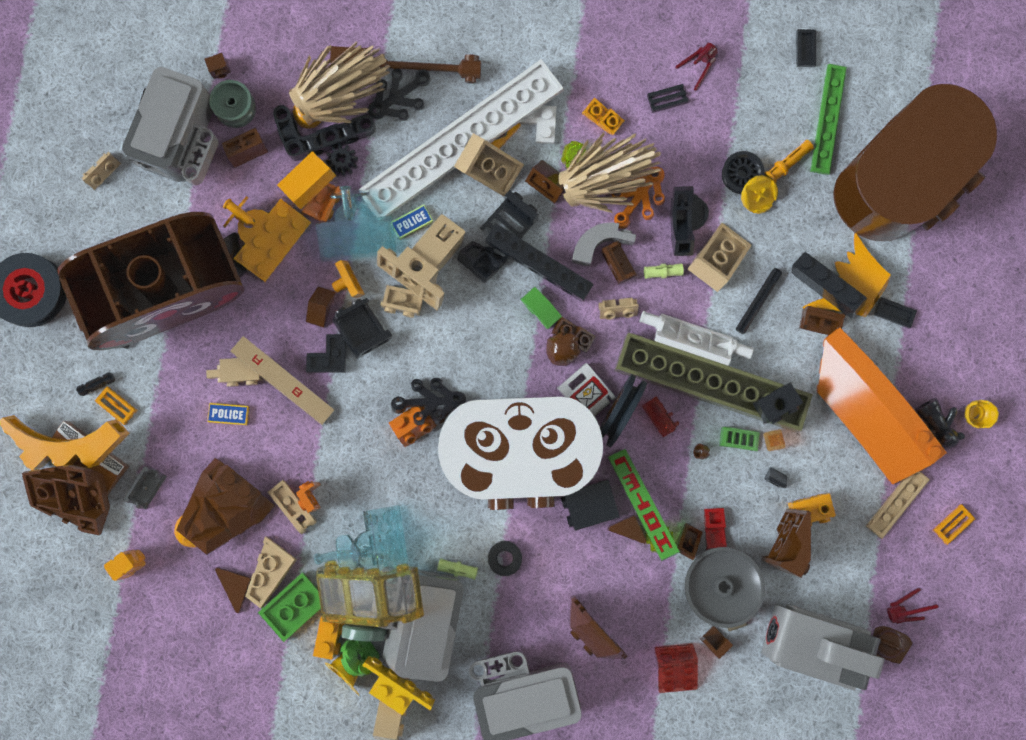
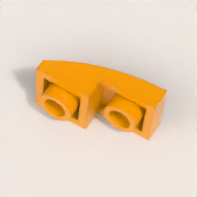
[582,97,625,136]

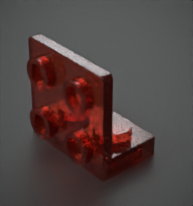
[654,644,698,693]

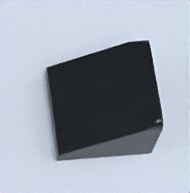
[764,467,787,488]

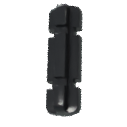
[76,372,115,396]

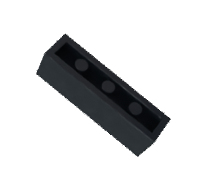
[791,251,867,319]

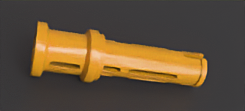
[764,140,814,183]

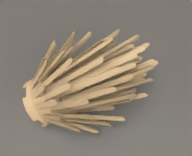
[289,41,390,125]
[559,132,661,213]

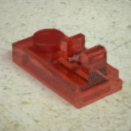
[642,396,679,437]

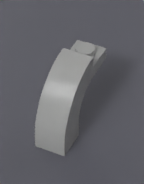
[571,222,636,267]

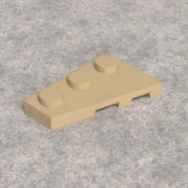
[245,536,297,608]

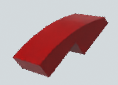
[704,508,727,550]

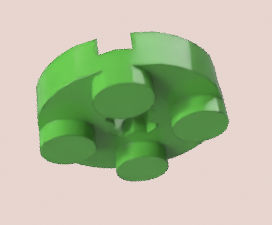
[341,639,380,677]

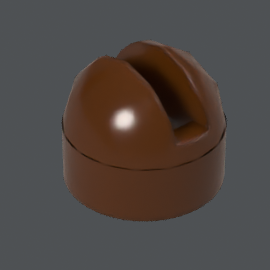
[693,443,710,460]

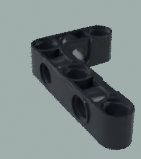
[273,105,376,161]

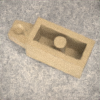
[206,358,263,387]

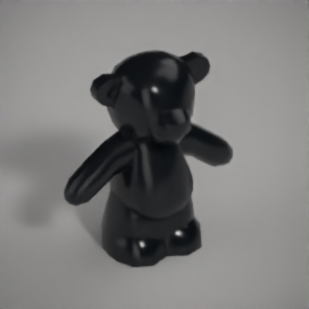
[915,398,965,449]

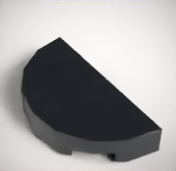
[692,195,709,231]

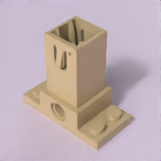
[377,214,465,311]

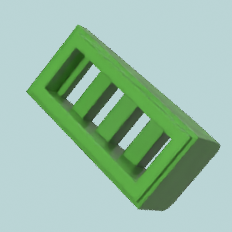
[719,427,760,451]

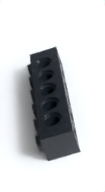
[485,223,594,302]

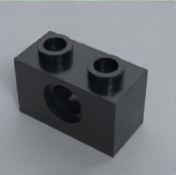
[753,382,803,425]

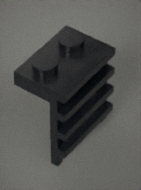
[480,190,539,239]

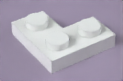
[519,105,557,144]

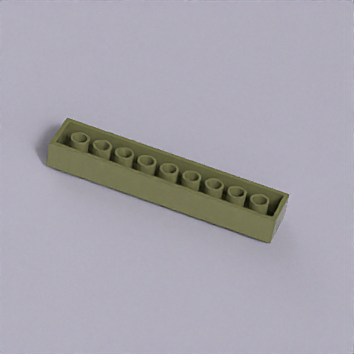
[614,332,813,432]

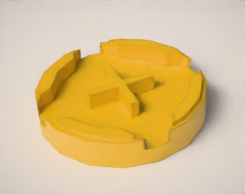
[741,175,778,214]

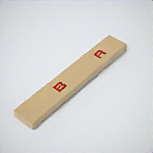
[230,336,334,425]

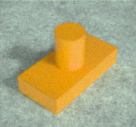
[332,260,365,298]

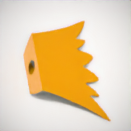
[802,233,891,317]

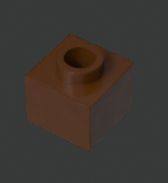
[204,52,231,79]

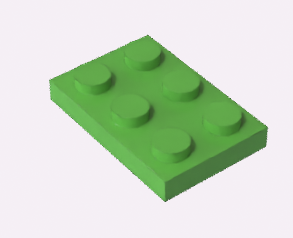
[258,572,329,642]

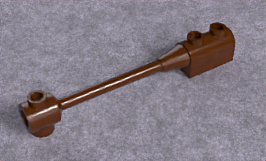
[330,46,481,84]

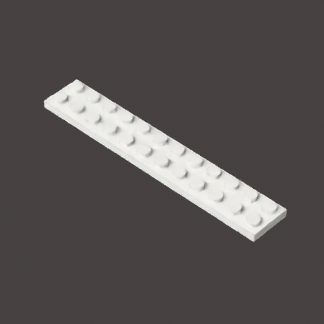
[358,59,564,222]

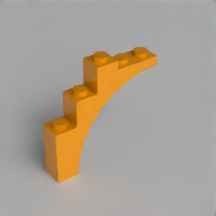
[0,415,130,470]

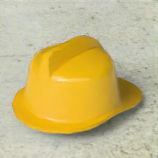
[325,653,360,696]

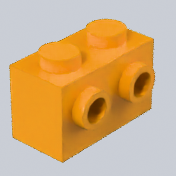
[788,493,836,526]
[313,614,345,660]

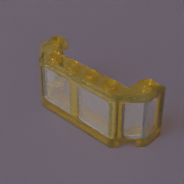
[316,560,424,627]

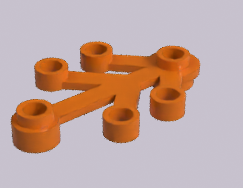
[612,166,665,229]

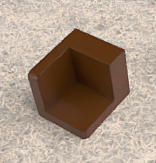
[700,626,733,659]

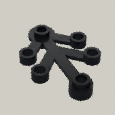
[368,69,431,121]
[391,378,466,425]

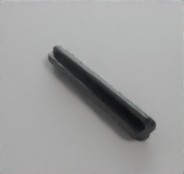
[736,268,782,334]

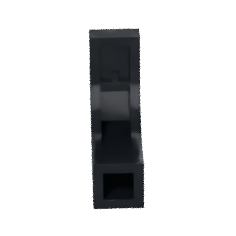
[670,186,695,256]

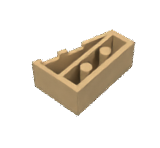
[373,677,409,740]

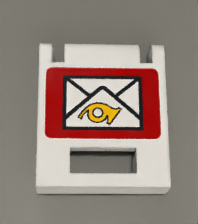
[557,363,616,417]

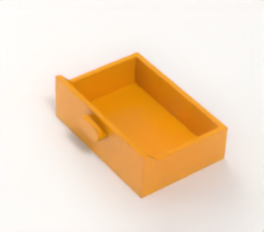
[277,151,336,210]

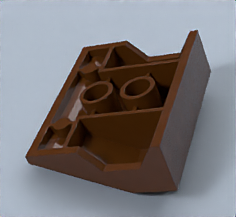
[761,509,811,578]

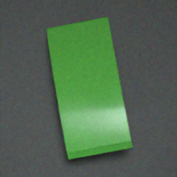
[520,287,562,329]

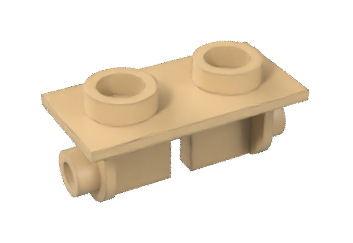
[82,152,121,190]
[598,298,639,320]

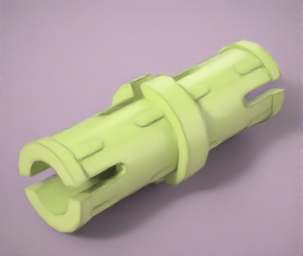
[644,263,684,279]
[437,558,478,580]

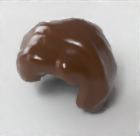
[546,333,581,366]

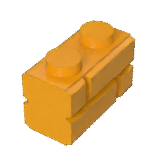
[104,550,146,581]

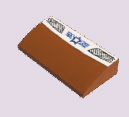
[52,421,130,494]

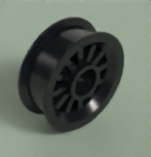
[722,151,765,194]

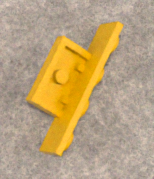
[363,656,435,715]

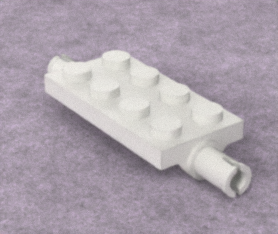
[639,311,754,365]

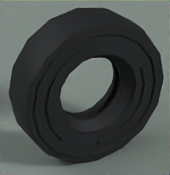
[488,541,522,576]

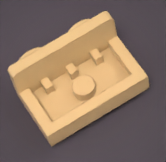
[380,285,423,318]

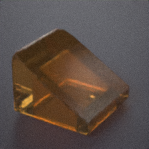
[763,429,786,451]

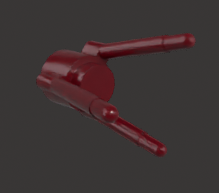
[675,42,718,91]
[887,588,939,624]

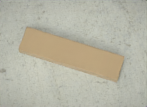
[866,471,930,539]

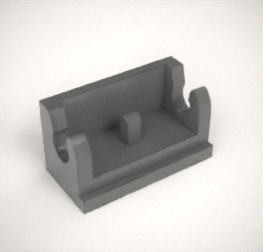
[123,466,167,510]

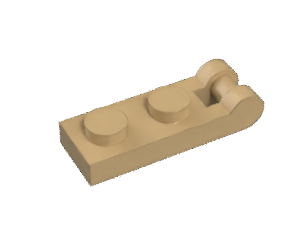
[268,480,317,534]

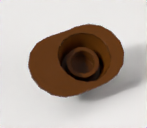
[873,626,913,664]

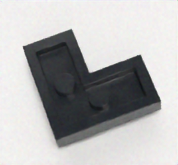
[306,334,346,373]

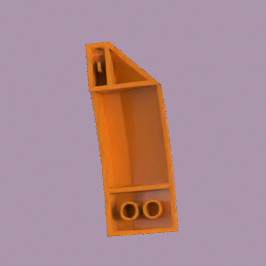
[817,327,947,485]

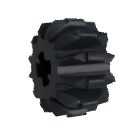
[326,144,358,177]

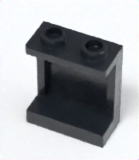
[333,298,392,359]
[561,480,620,531]

